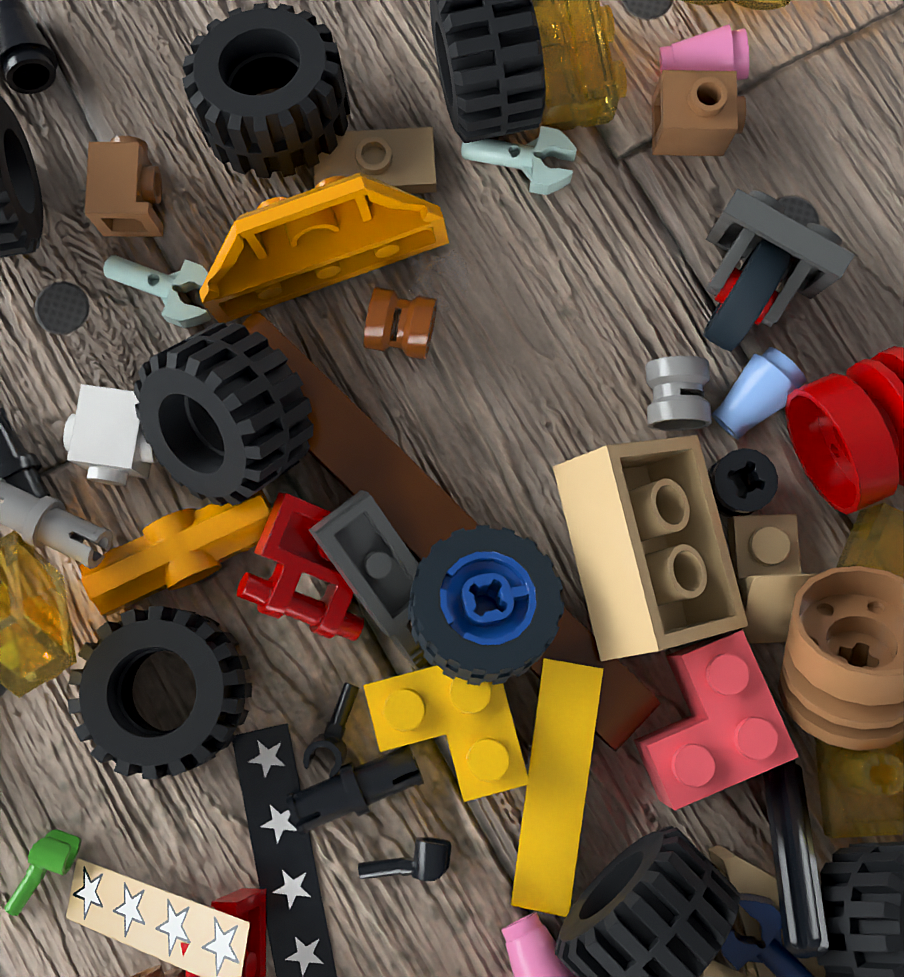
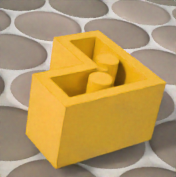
[363,665,530,802]

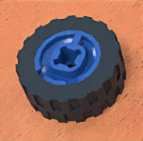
[408,525,564,686]

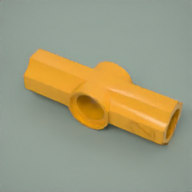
[79,489,272,616]

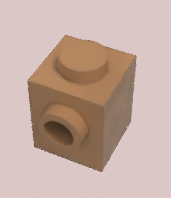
[652,70,746,156]

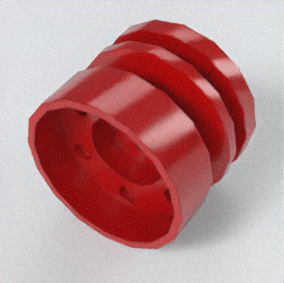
[785,346,904,515]

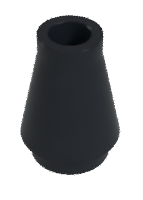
[0,0,58,94]

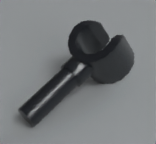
[303,682,359,778]
[358,837,452,882]

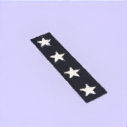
[232,723,337,977]

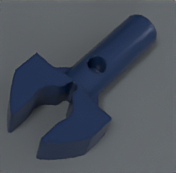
[721,893,815,977]

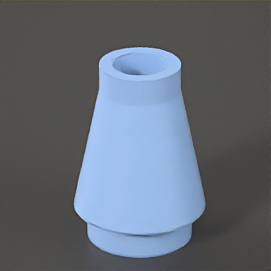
[711,347,807,440]

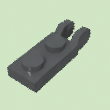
[309,490,428,670]

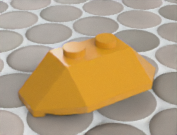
[199,172,449,323]

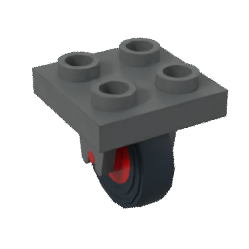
[703,188,855,352]

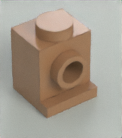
[85,136,164,237]

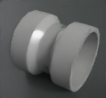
[646,356,712,431]

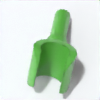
[4,829,81,916]

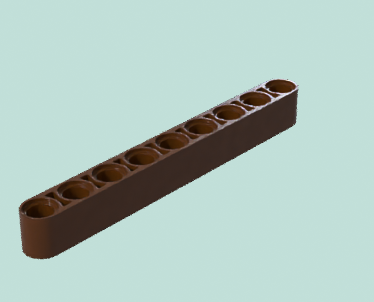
[241,311,661,752]

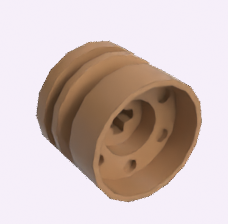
[778,566,904,751]

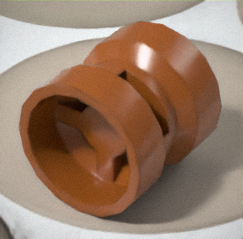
[363,287,438,360]

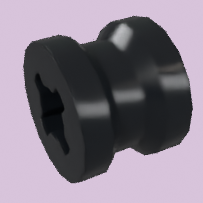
[707,448,778,517]

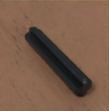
[763,760,829,959]

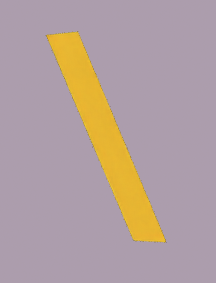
[511,658,604,917]

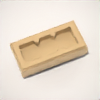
[314,127,437,194]

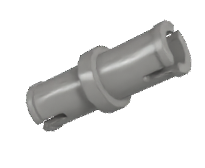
[0,478,113,569]

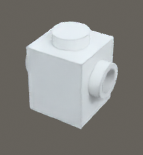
[63,384,158,486]

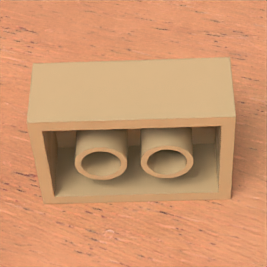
[553,435,748,661]

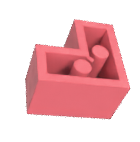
[634,630,799,811]

